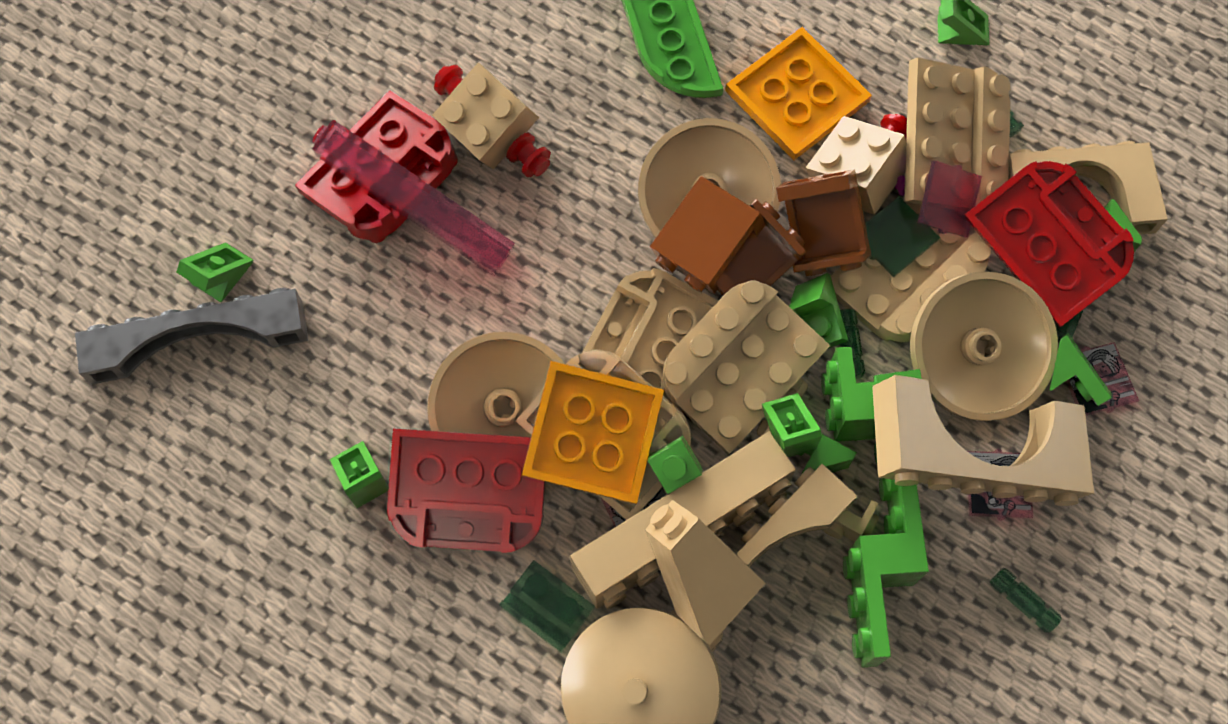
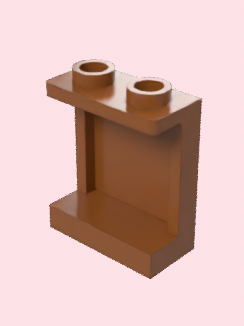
[776,169,871,276]
[650,176,765,294]
[716,199,806,296]

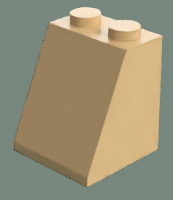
[645,500,766,646]

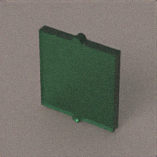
[865,197,940,277]

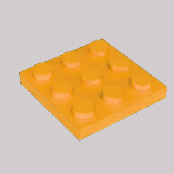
[725,27,872,161]
[522,361,664,504]

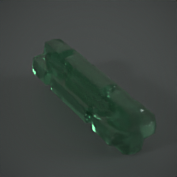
[840,309,865,379]
[990,568,1062,633]

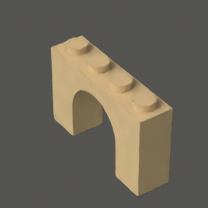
[1008,141,1168,235]

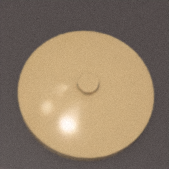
[638,118,781,238]
[910,272,1058,421]
[427,332,565,437]
[561,607,721,724]

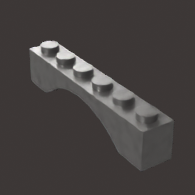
[75,288,309,385]

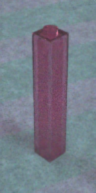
[312,119,515,277]

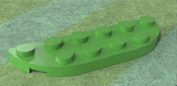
[621,0,723,98]

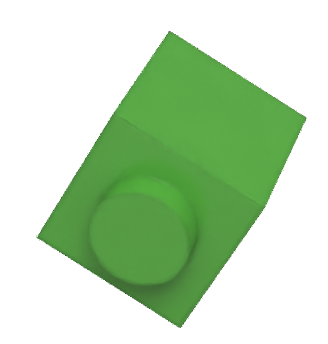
[647,435,703,494]

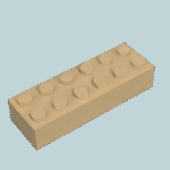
[570,431,796,609]

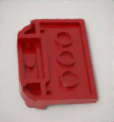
[294,90,458,243]
[964,161,1134,328]
[387,428,545,553]

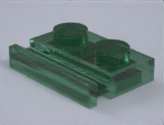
[499,560,595,653]

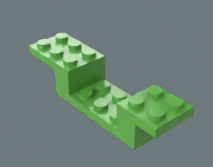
[821,347,929,668]

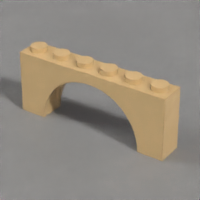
[872,375,1094,506]

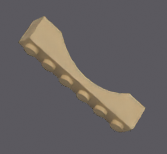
[670,464,857,652]

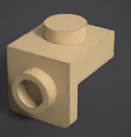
[823,500,880,542]

